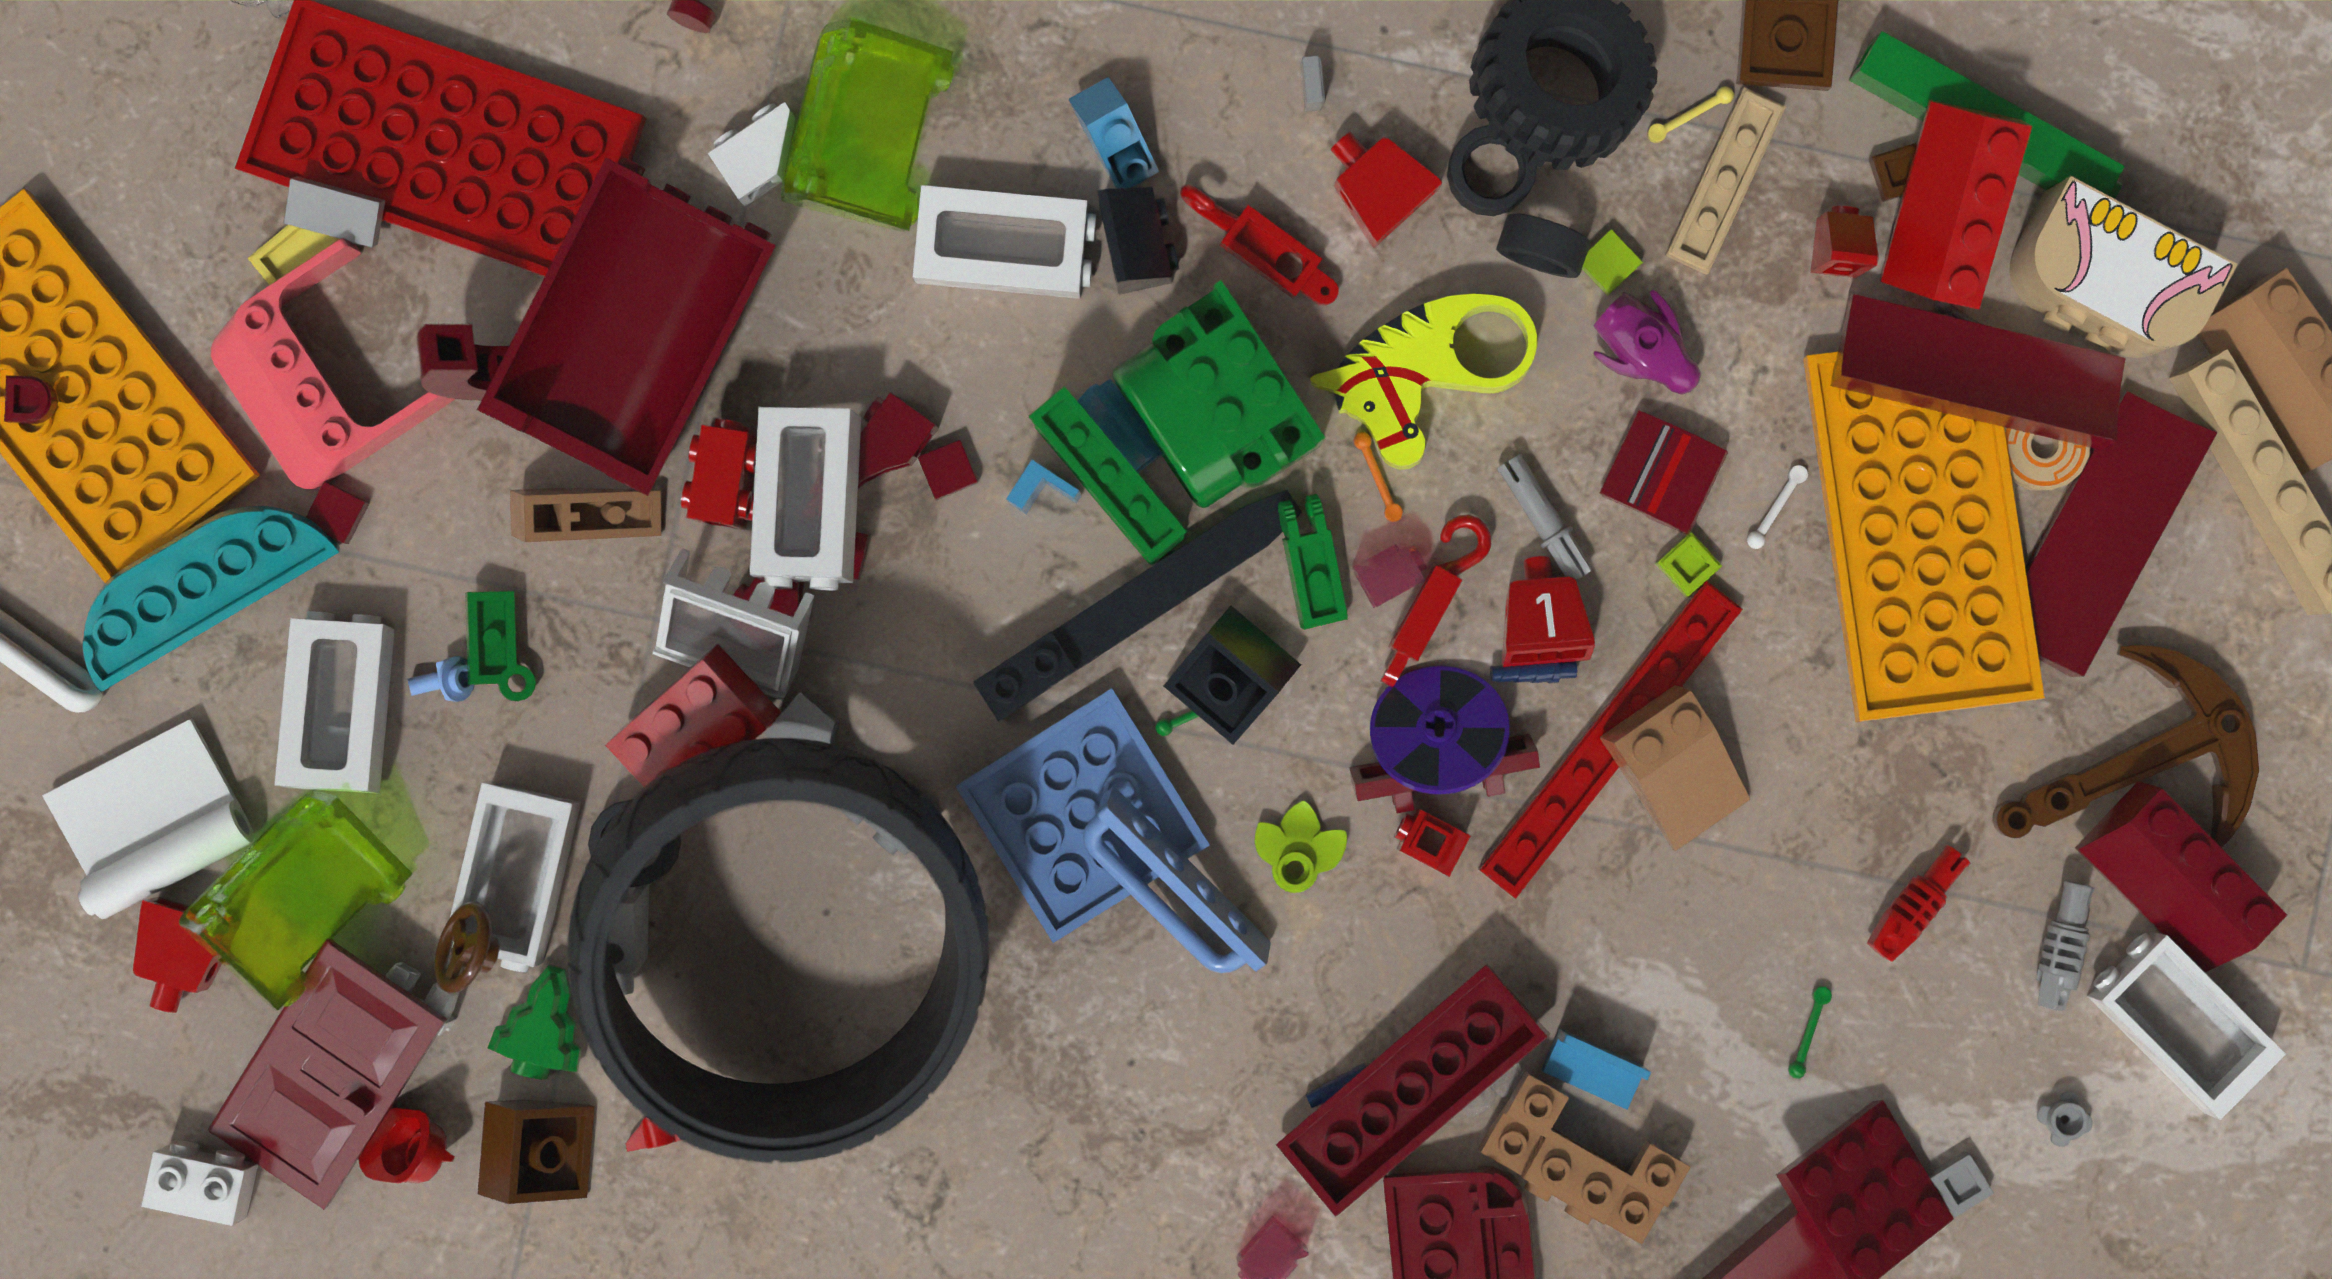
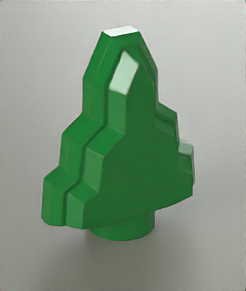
[487,965,582,1080]

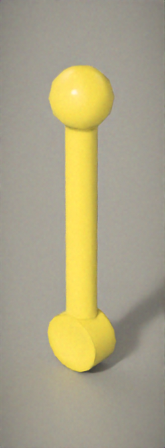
[1647,86,1734,143]

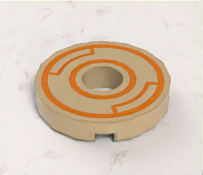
[2004,427,2090,491]

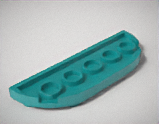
[83,506,340,692]

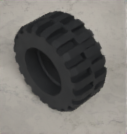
[1469,0,1658,170]

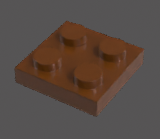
[1736,0,1838,91]

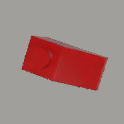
[1810,206,1879,278]

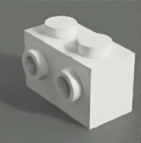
[141,1140,258,1226]

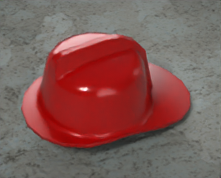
[359,1108,454,1184]

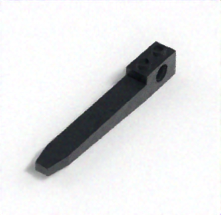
[973,490,1302,722]

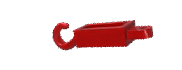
[1180,184,1339,306]
[1380,514,1491,688]

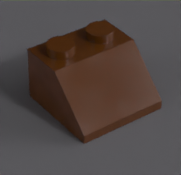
[477,1100,595,1204]

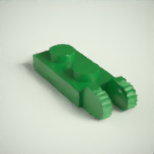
[1278,494,1348,630]

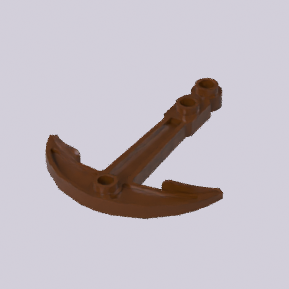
[1992,645,2259,848]

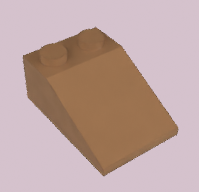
[1600,685,1750,851]

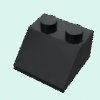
[1097,187,1179,295]
[1163,605,1302,745]

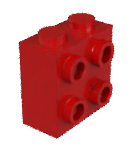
[681,419,757,530]

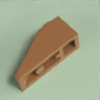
[510,488,661,542]

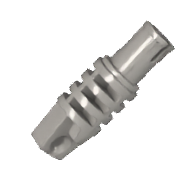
[2036,881,2095,1011]

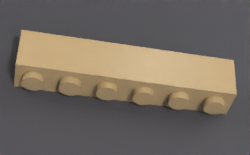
[2169,349,2332,615]

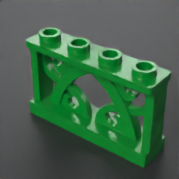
[1028,386,1187,565]

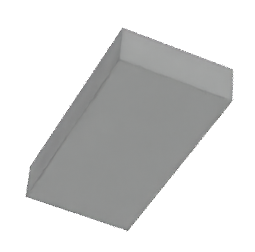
[284,176,385,247]

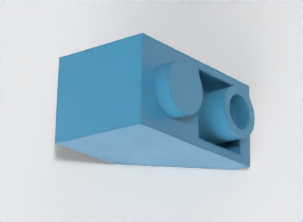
[1068,77,1159,188]

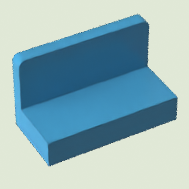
[1077,379,1163,473]
[1006,460,1082,514]
[1541,1028,1651,1110]

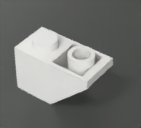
[708,102,796,207]

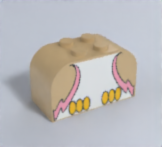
[2010,176,2238,358]

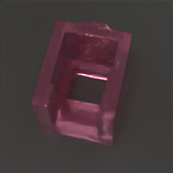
[1351,544,1427,608]
[1236,1215,1309,1279]

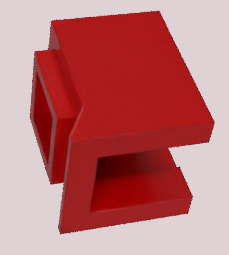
[1394,808,1471,877]

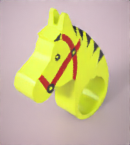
[1310,293,1537,470]

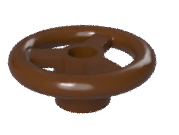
[434,901,500,993]

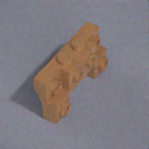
[1478,1071,1691,1245]

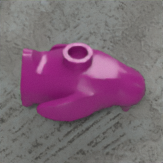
[1593,289,1701,395]

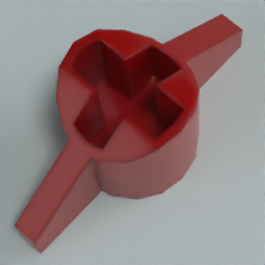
[625,1117,681,1152]

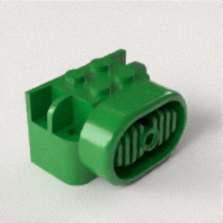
[1112,280,1326,508]

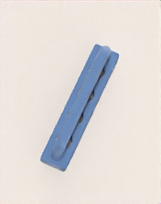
[1083,787,1271,973]

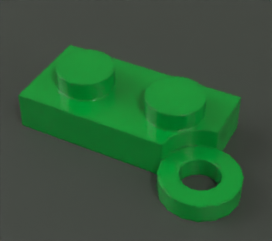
[465,591,536,702]

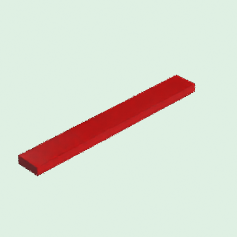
[1478,581,1743,899]

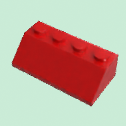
[1879,100,2032,309]

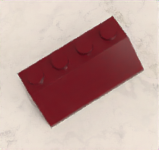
[2075,781,2287,973]

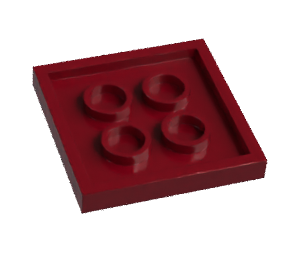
[1776,1100,1954,1279]

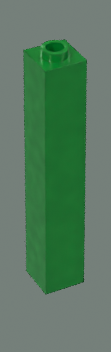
[1849,31,2125,199]

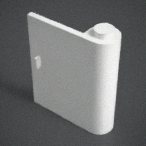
[42,718,255,919]

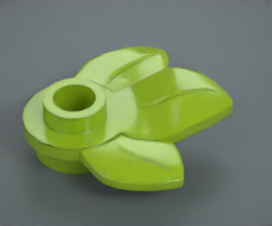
[1254,801,1347,893]

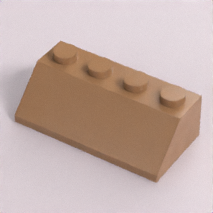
[2197,268,2332,475]

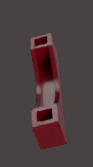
[726,392,939,651]

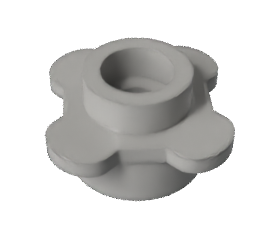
[2037,1092,2093,1147]

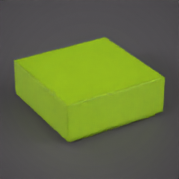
[1582,229,1643,296]
[1655,532,1722,597]

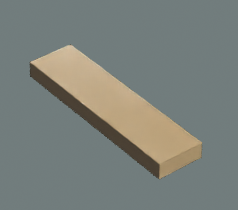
[1665,87,1786,275]

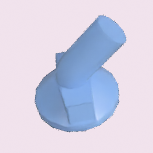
[407,656,474,702]

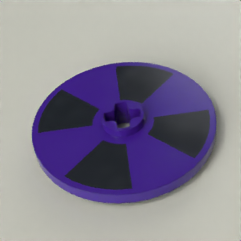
[1370,666,1510,794]

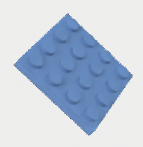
[955,688,1210,943]

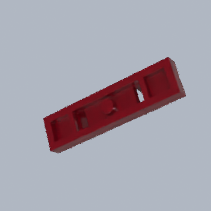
[1349,734,1540,814]

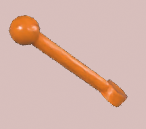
[1353,432,1403,522]

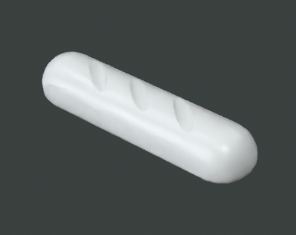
[0,609,103,713]

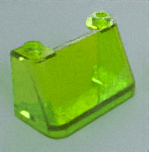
[781,17,954,232]
[178,790,413,1011]

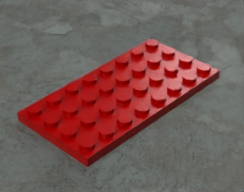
[235,0,646,277]

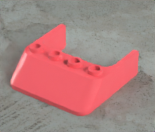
[211,238,455,490]

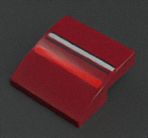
[1600,410,1728,536]

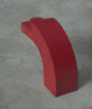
[416,324,509,401]

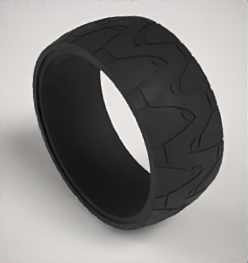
[567,738,989,1163]

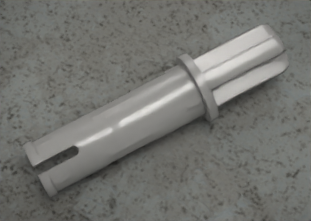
[1497,453,1592,580]

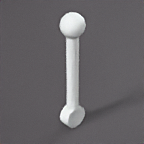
[1747,465,1808,549]

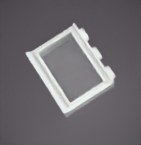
[653,548,815,701]

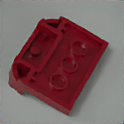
[1383,1166,1536,1279]

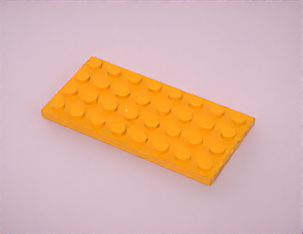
[0,189,260,583]
[1803,352,2045,722]

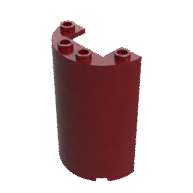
[477,156,776,496]

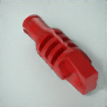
[1867,845,1971,962]

